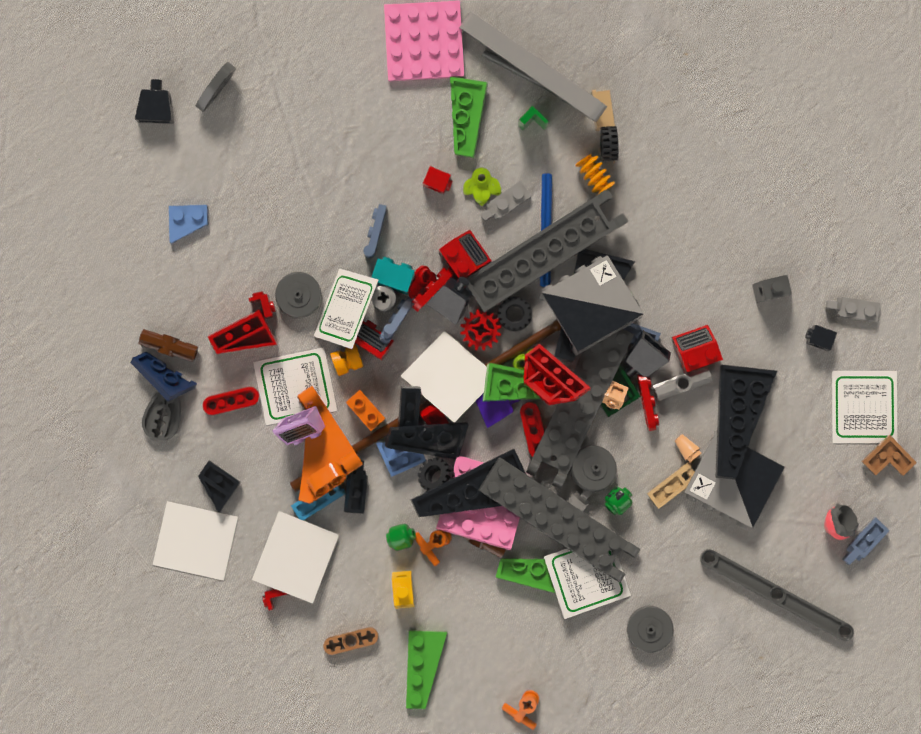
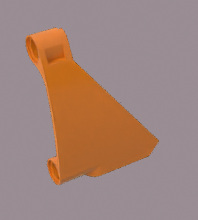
[297,386,363,504]

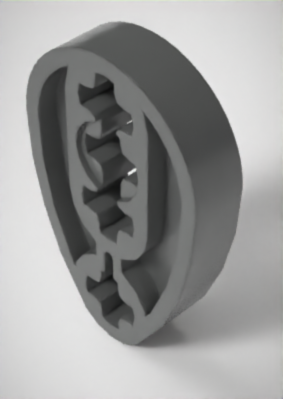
[195,62,236,112]
[142,392,181,441]

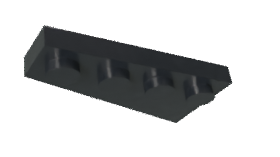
[385,422,469,459]

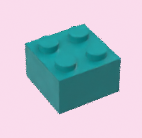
[371,257,415,295]

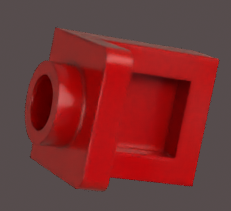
[248,291,276,319]
[419,404,449,425]
[262,588,287,611]

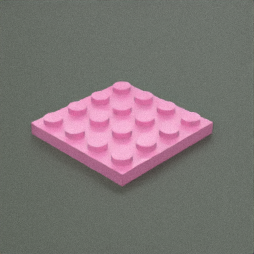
[384,1,464,81]
[436,456,531,550]

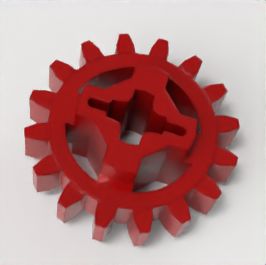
[460,309,502,351]

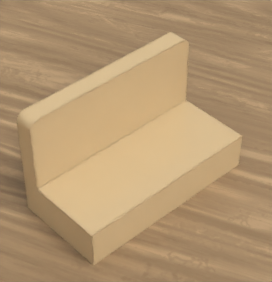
[590,89,615,131]

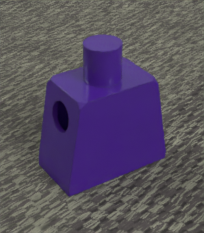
[476,394,521,428]

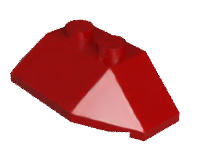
[524,344,590,405]

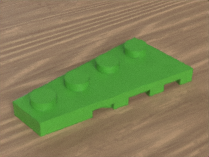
[450,77,488,158]
[482,363,541,402]
[495,559,556,593]
[406,630,447,709]

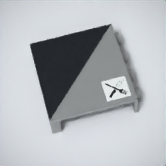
[540,255,644,356]
[683,431,785,530]

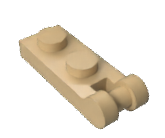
[646,461,695,509]

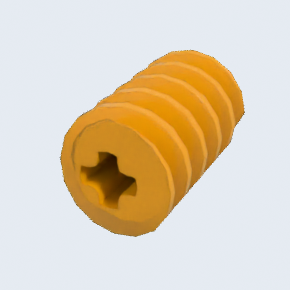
[575,154,615,196]

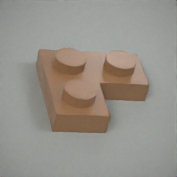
[861,435,917,476]

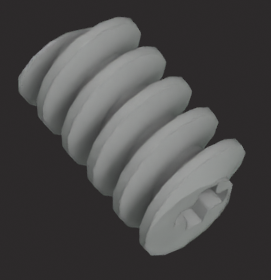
[371,286,397,312]

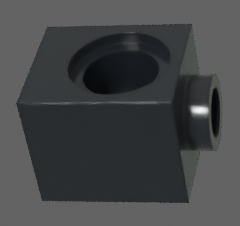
[805,325,837,351]

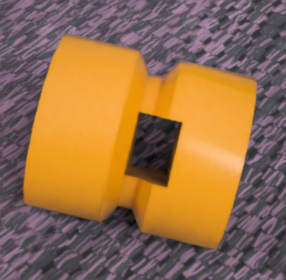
[330,344,364,376]

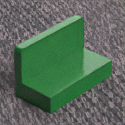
[518,106,549,131]

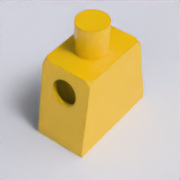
[392,571,415,609]

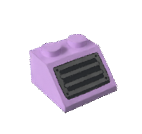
[272,406,325,445]

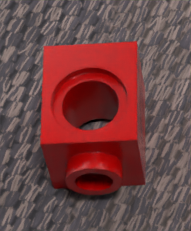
[422,166,453,195]

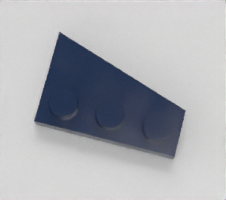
[130,352,197,401]

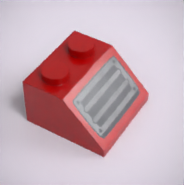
[439,230,492,279]
[355,319,394,361]
[672,325,723,373]

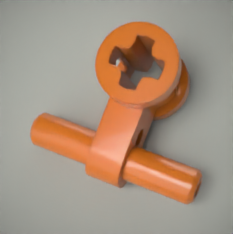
[415,530,452,566]
[502,690,540,730]

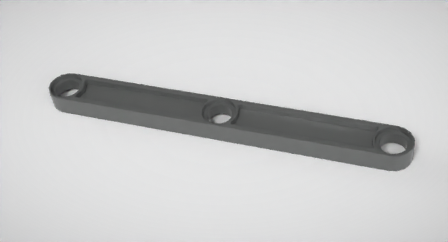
[700,549,854,641]

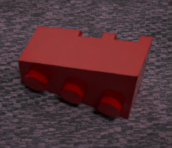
[208,309,277,354]

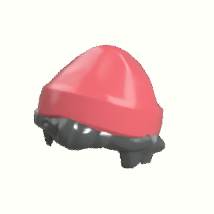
[824,503,859,540]

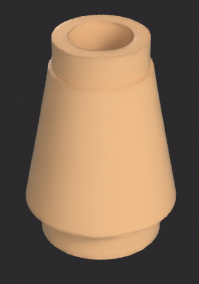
[674,434,702,463]

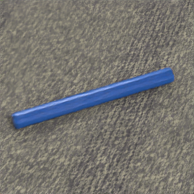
[540,173,552,287]

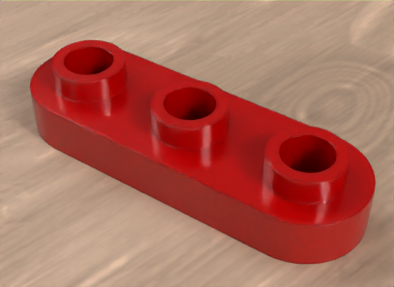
[412,267,454,312]
[637,374,659,431]
[203,387,260,415]
[520,402,544,457]

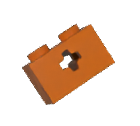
[346,390,386,431]

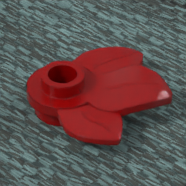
[408,265,437,299]

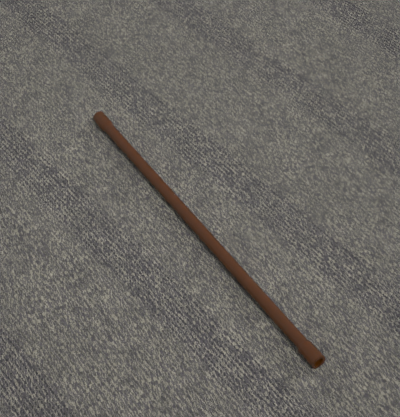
[290,319,561,492]

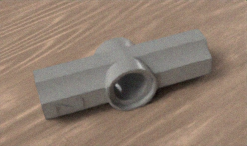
[653,366,713,401]

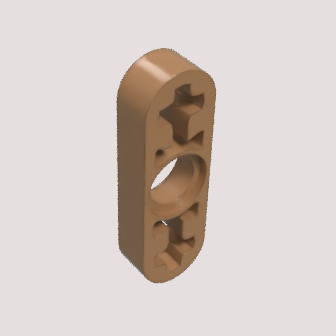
[323,627,378,655]

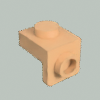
[602,381,628,410]

